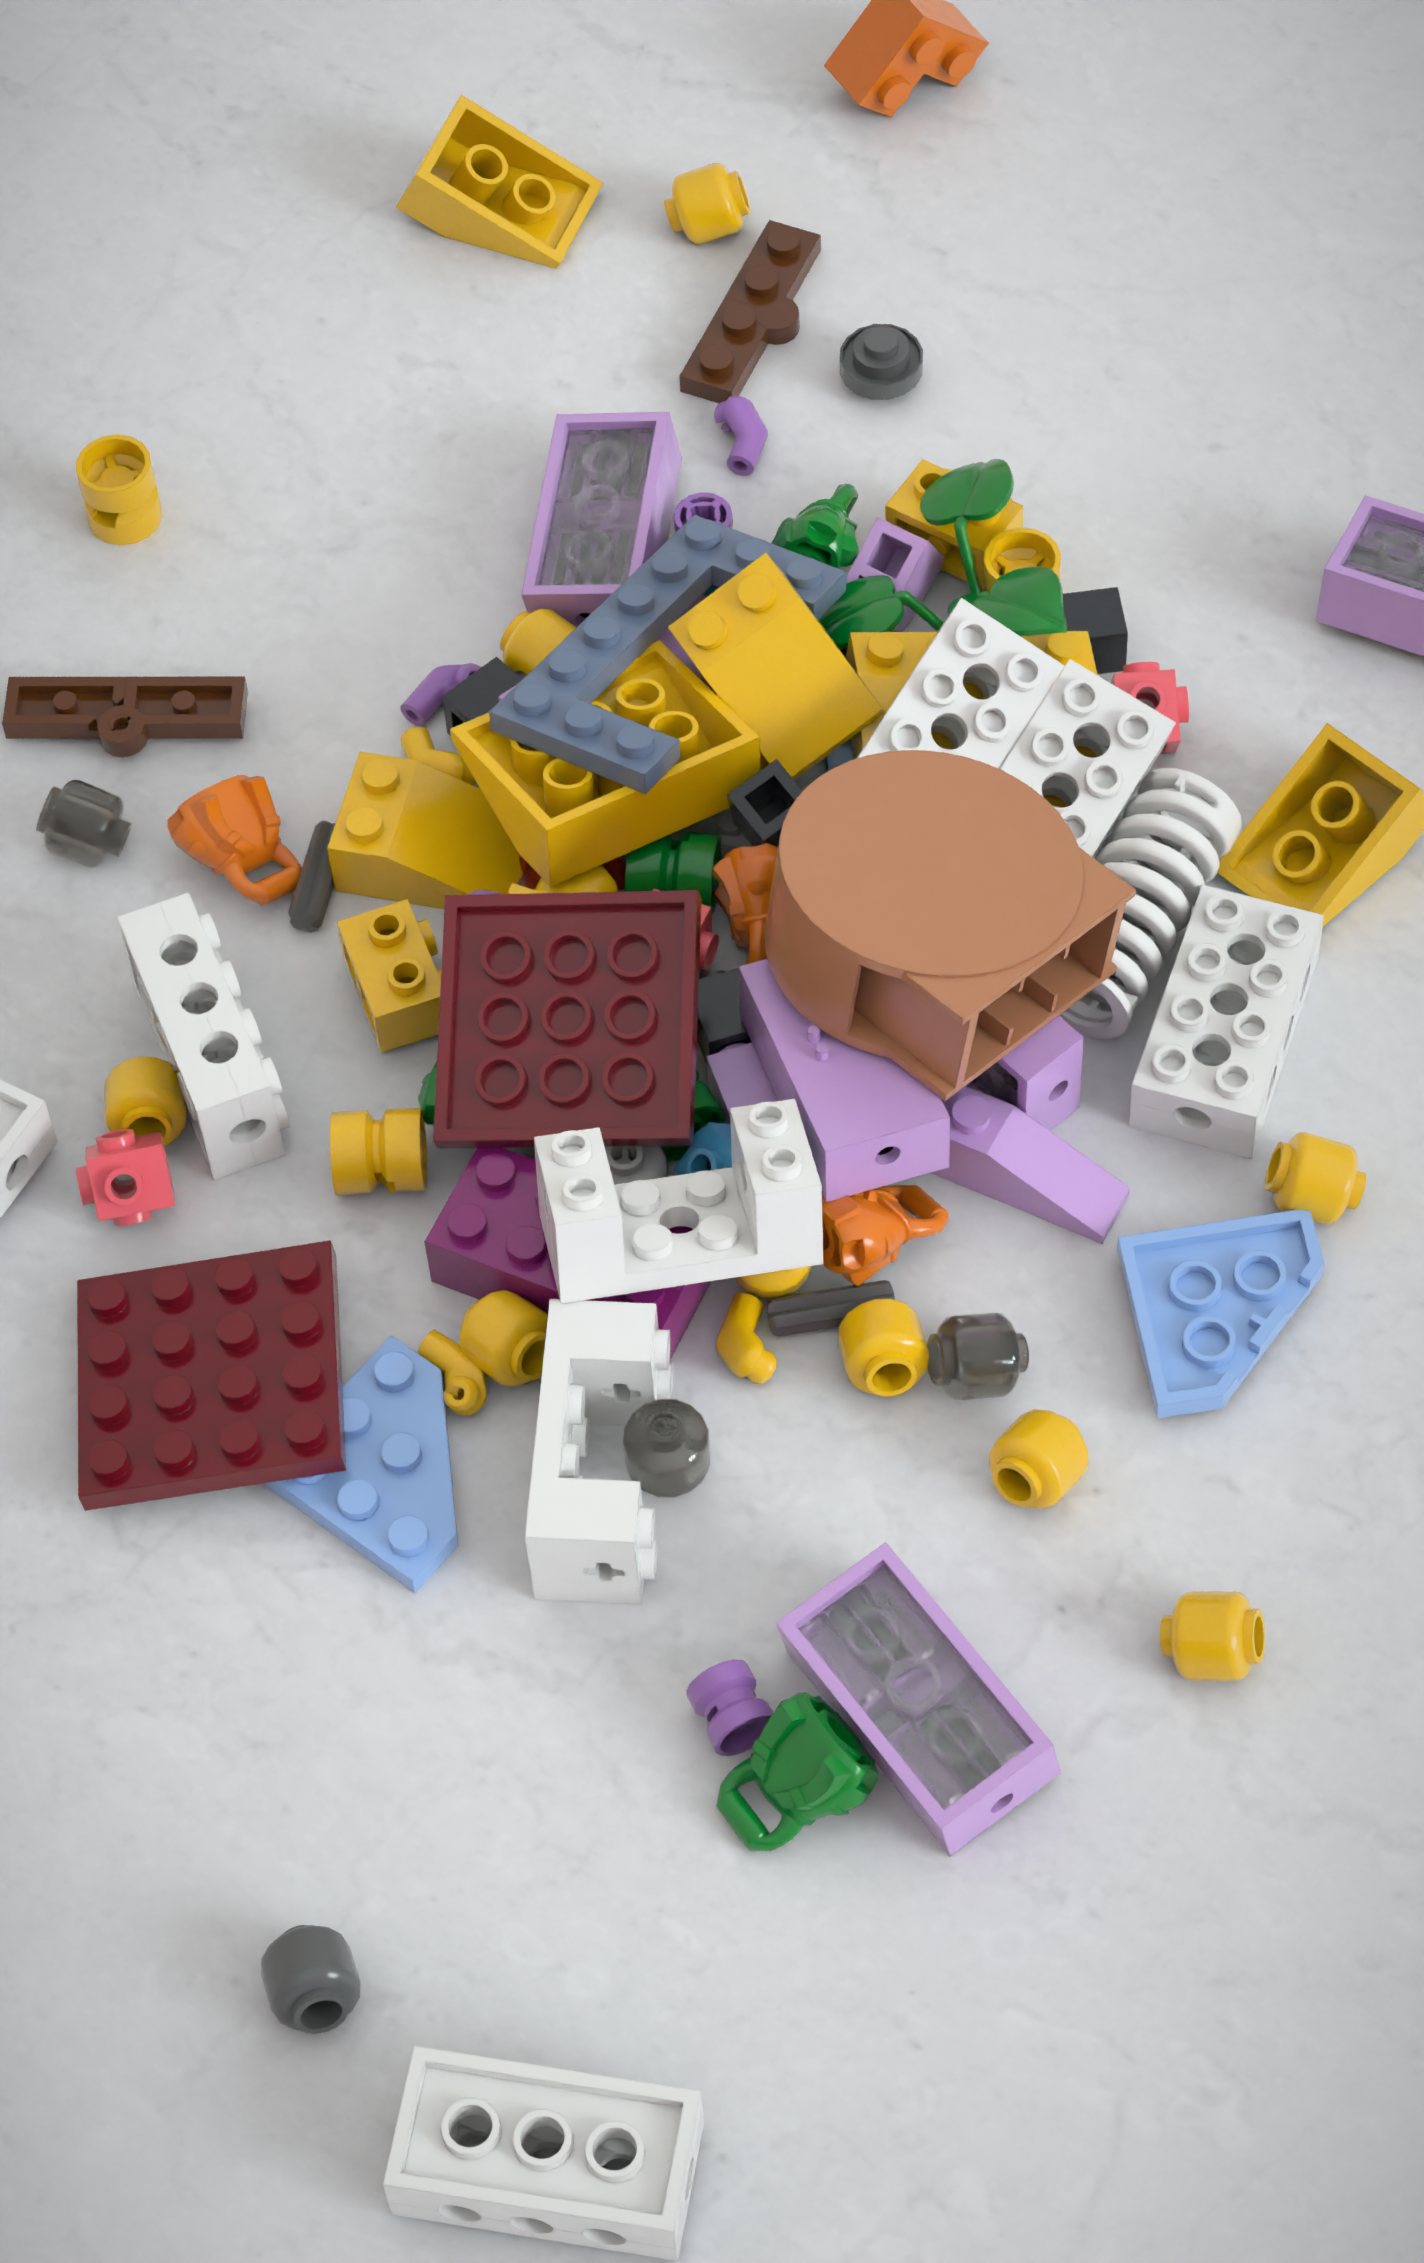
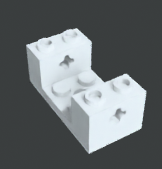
[534,1099,823,1304]
[525,1299,674,1605]

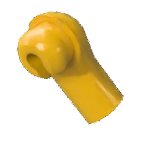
[400,727,476,785]
[716,1292,777,1384]
[417,1329,488,1416]

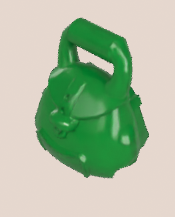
[771,484,859,569]
[716,1692,879,1851]

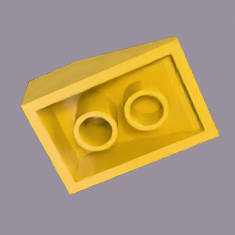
[396,95,603,269]
[668,552,885,781]
[1217,723,1424,927]
[327,751,529,909]

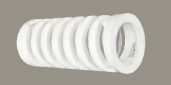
[1059,768,1242,1039]

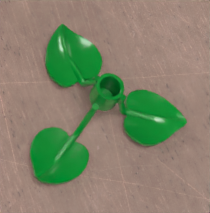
[818,459,1067,649]

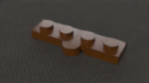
[679,220,821,403]
[2,676,248,758]

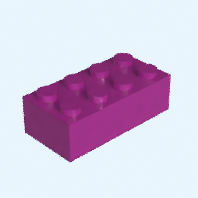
[424,1148,712,1362]

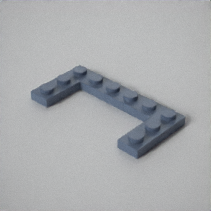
[489,514,846,794]

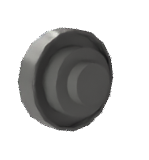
[840,324,923,400]

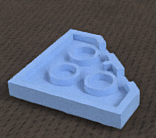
[1117,1210,1324,1419]
[264,1335,459,1593]

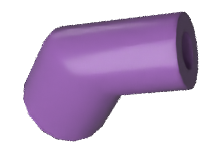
[714,395,768,476]
[400,663,481,726]

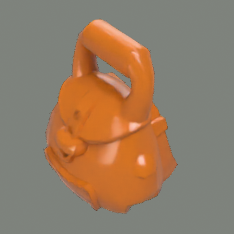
[167,775,302,905]
[712,843,778,964]
[822,1185,949,1286]

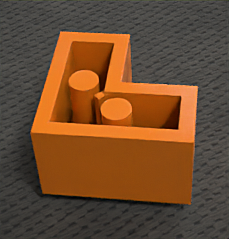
[824,0,989,117]

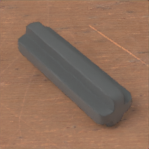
[288,821,335,932]
[767,1280,895,1336]

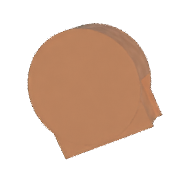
[764,750,1136,1101]

